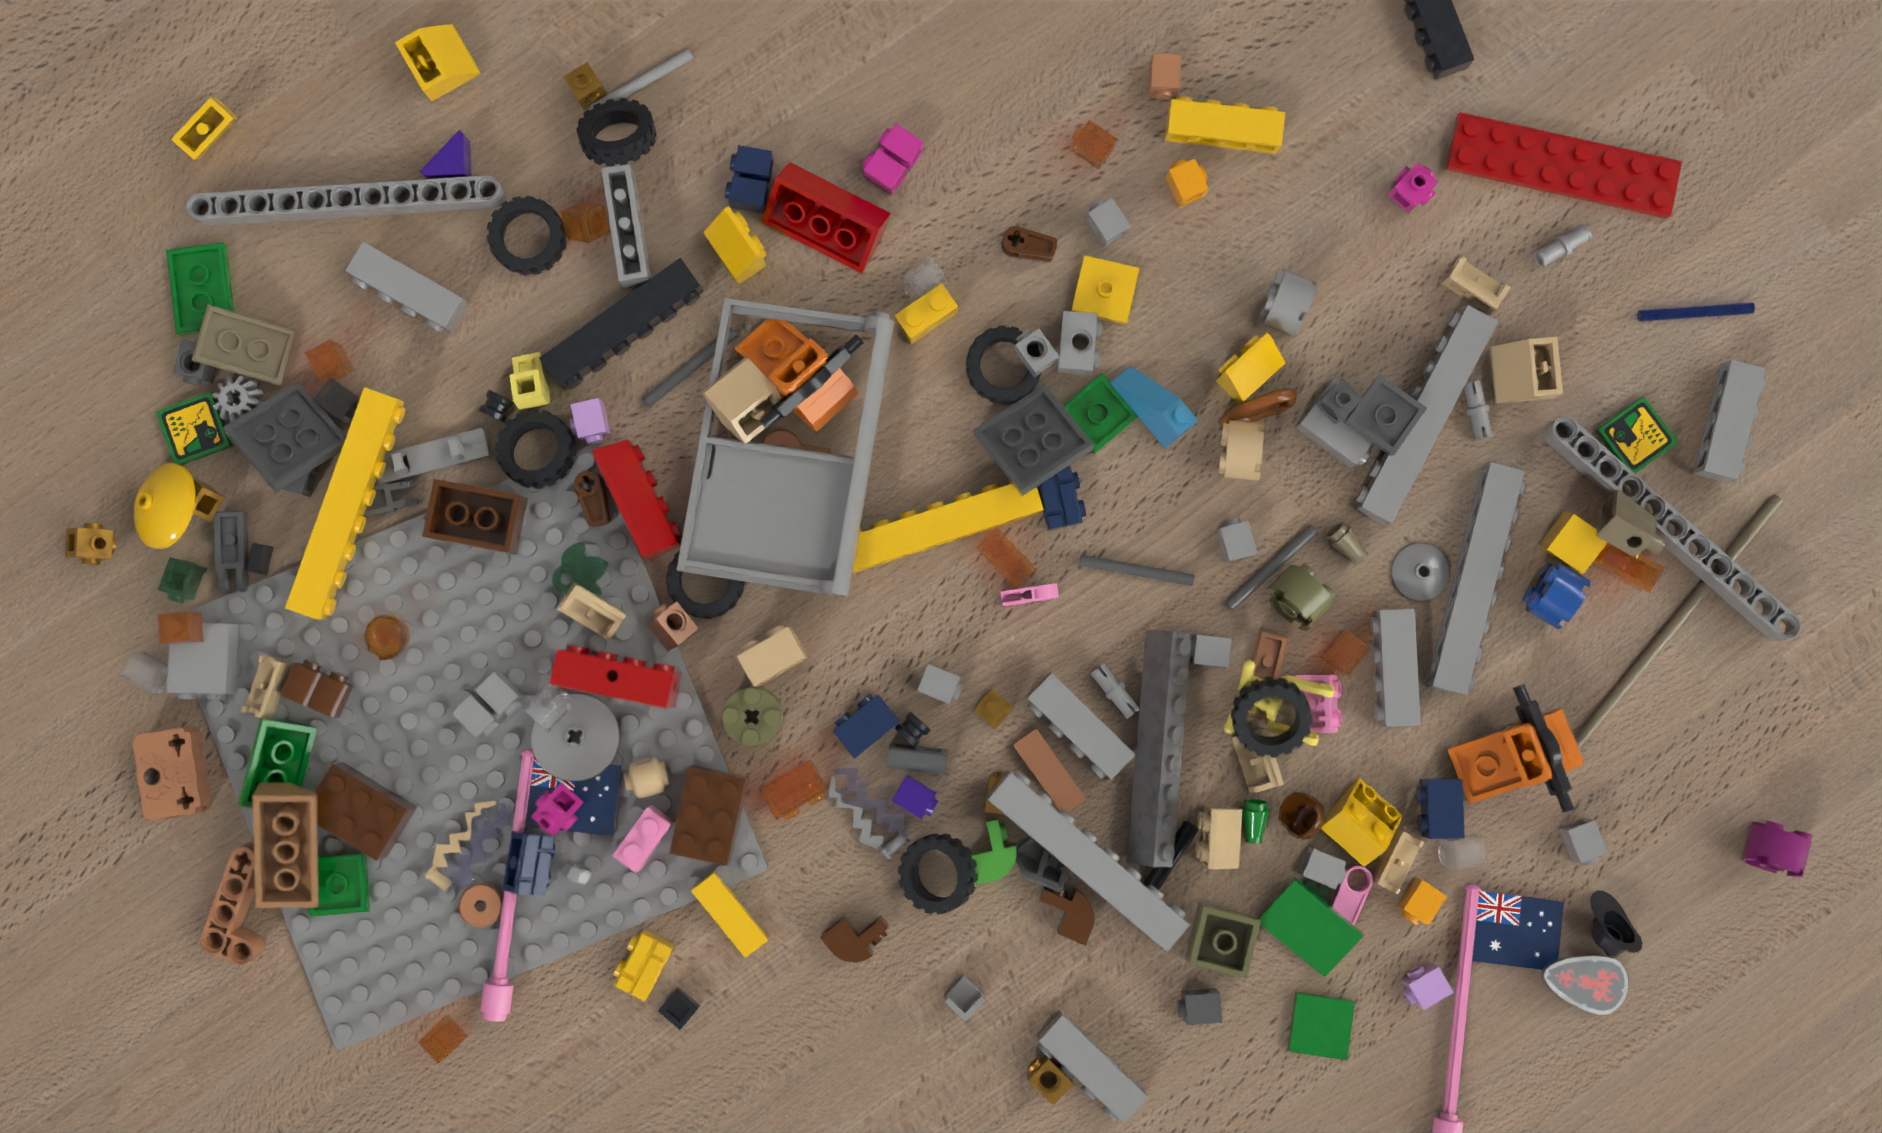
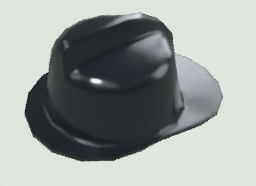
[1590,890,1643,958]

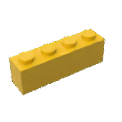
[1164,96,1286,154]

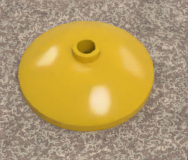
[134,463,195,549]

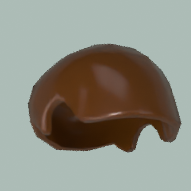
[1278,792,1325,840]

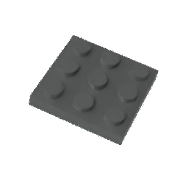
[223,382,346,492]
[973,384,1094,496]

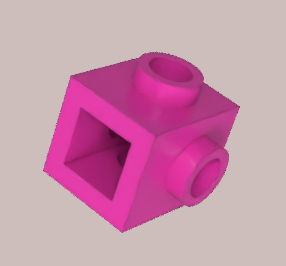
[1388,163,1438,213]
[532,783,584,836]

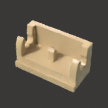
[1442,255,1511,314]
[556,582,626,639]
[240,654,292,718]
[1231,728,1284,793]
[1372,829,1424,895]

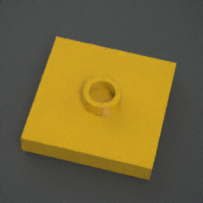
[1071,255,1140,325]

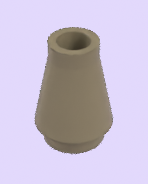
[1326,522,1368,565]

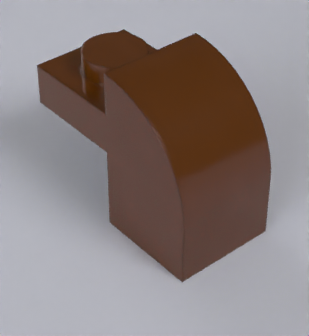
[1039,887,1095,946]
[820,915,889,963]

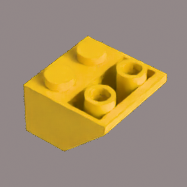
[395,24,481,102]
[703,206,767,285]
[1216,333,1286,405]
[1321,777,1403,867]

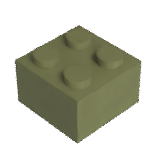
[1185,902,1261,979]

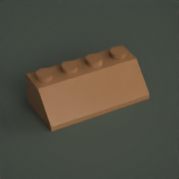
[253,783,319,908]

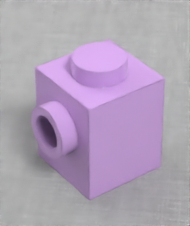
[569,398,611,444]
[1402,963,1454,1010]

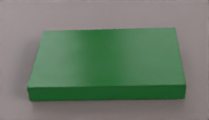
[166,242,234,336]
[1257,877,1363,977]

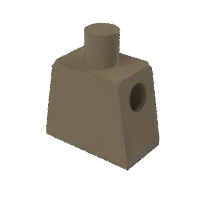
[1596,489,1666,557]

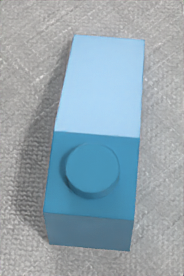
[1110,366,1199,449]

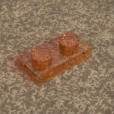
[976,528,1037,589]

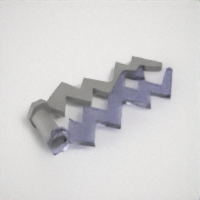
[828,768,911,859]

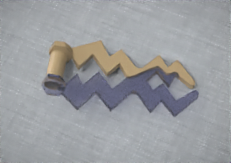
[425,801,510,895]

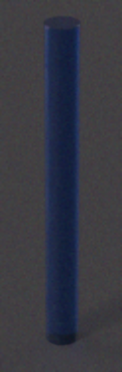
[1637,302,1755,322]

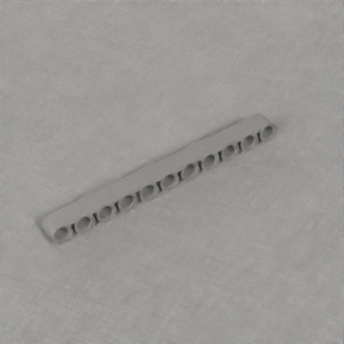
[186,176,506,226]
[1544,416,1801,641]

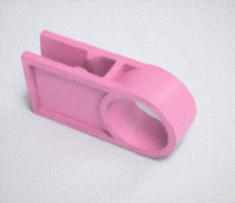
[1000,583,1059,607]
[1330,864,1373,926]

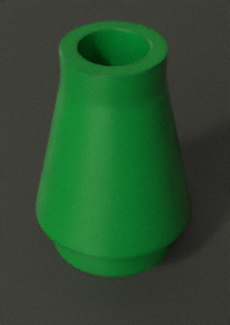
[1241,799,1270,844]

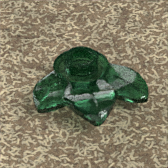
[552,542,608,596]

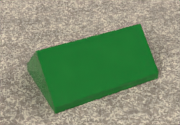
[238,717,317,808]

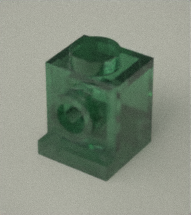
[158,557,208,604]

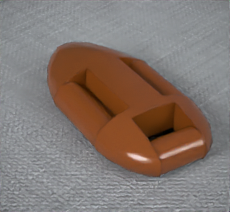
[1218,388,1297,427]

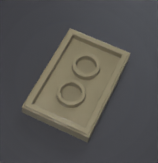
[192,305,296,386]

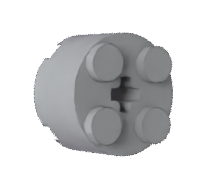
[1257,269,1317,337]

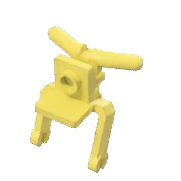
[1224,660,1335,746]

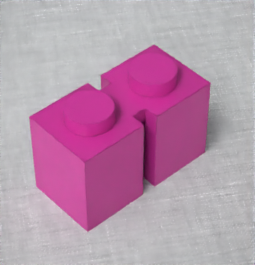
[862,124,924,196]

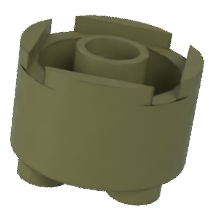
[1265,563,1336,631]
[722,687,783,746]

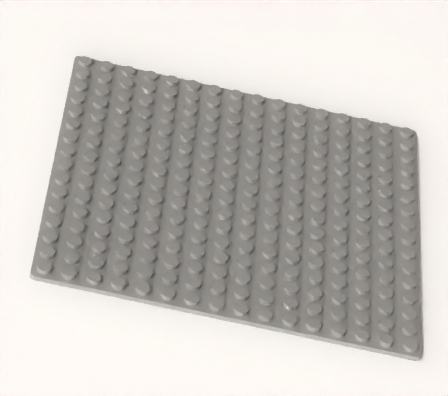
[190,445,767,1049]

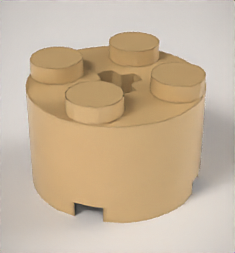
[1218,420,1264,481]

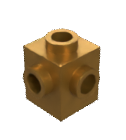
[65,523,116,565]

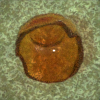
[364,614,410,661]

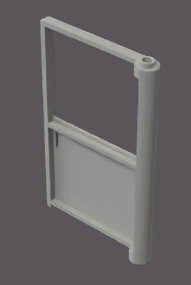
[677,298,894,597]

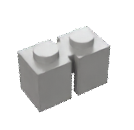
[452,671,524,738]

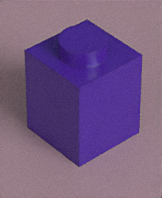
[892,775,939,819]

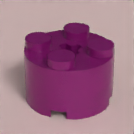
[1741,821,1812,878]

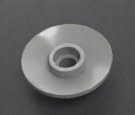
[1391,543,1449,601]

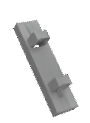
[376,428,492,484]

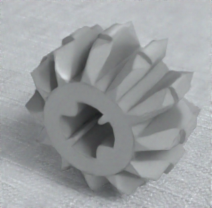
[212,375,264,423]

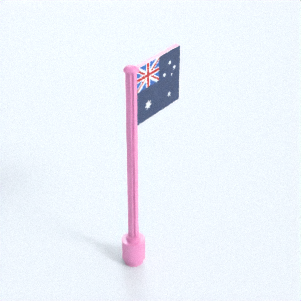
[480,749,622,1021]
[1432,884,1564,1133]

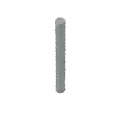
[589,49,693,109]

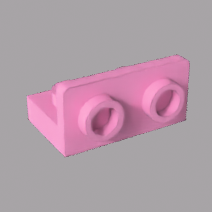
[1295,675,1342,733]

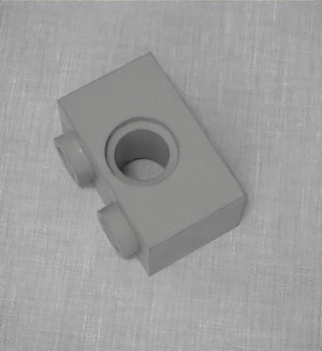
[1057,311,1102,375]

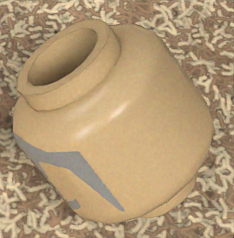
[624,756,669,798]

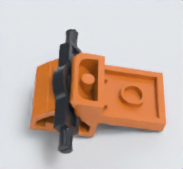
[734,319,864,432]
[1447,684,1584,813]

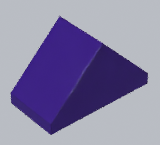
[420,130,471,179]

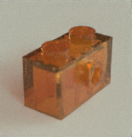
[1592,543,1665,593]

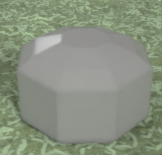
[561,860,593,885]

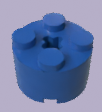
[1522,562,1590,629]

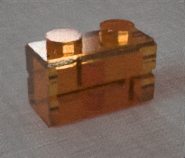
[759,759,828,821]

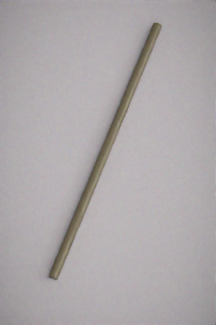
[1575,495,1783,749]

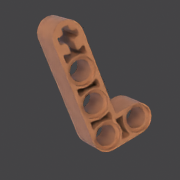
[200,841,265,965]

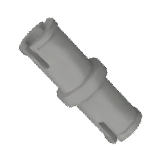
[1533,224,1592,268]
[1464,380,1494,440]
[1090,663,1140,720]

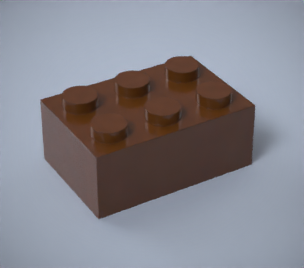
[422,479,528,555]
[315,762,417,861]
[669,765,749,866]

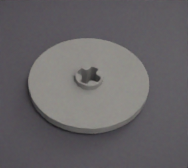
[531,694,620,781]

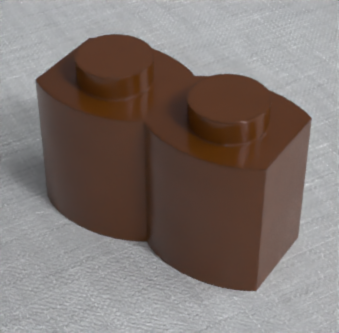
[279,660,353,718]

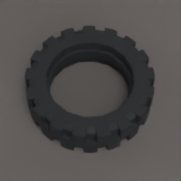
[576,98,657,166]
[487,196,567,276]
[966,325,1042,404]
[495,409,576,489]
[666,551,745,619]
[1231,677,1313,757]
[898,833,978,914]

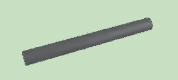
[642,327,738,408]
[1225,525,1318,610]
[1079,555,1194,586]

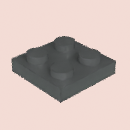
[1344,374,1427,457]

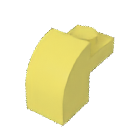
[509,352,550,410]

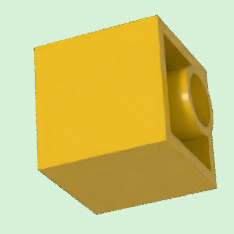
[1538,511,1608,574]

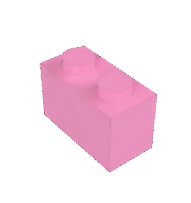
[612,805,675,873]

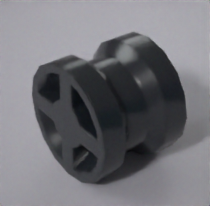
[478,390,514,423]
[895,711,931,747]

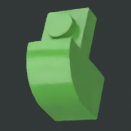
[970,818,1016,885]

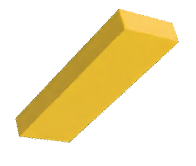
[691,871,769,958]

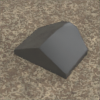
[1015,836,1069,892]

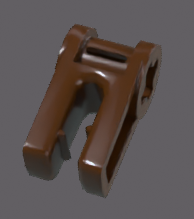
[1001,226,1057,263]
[574,471,611,527]

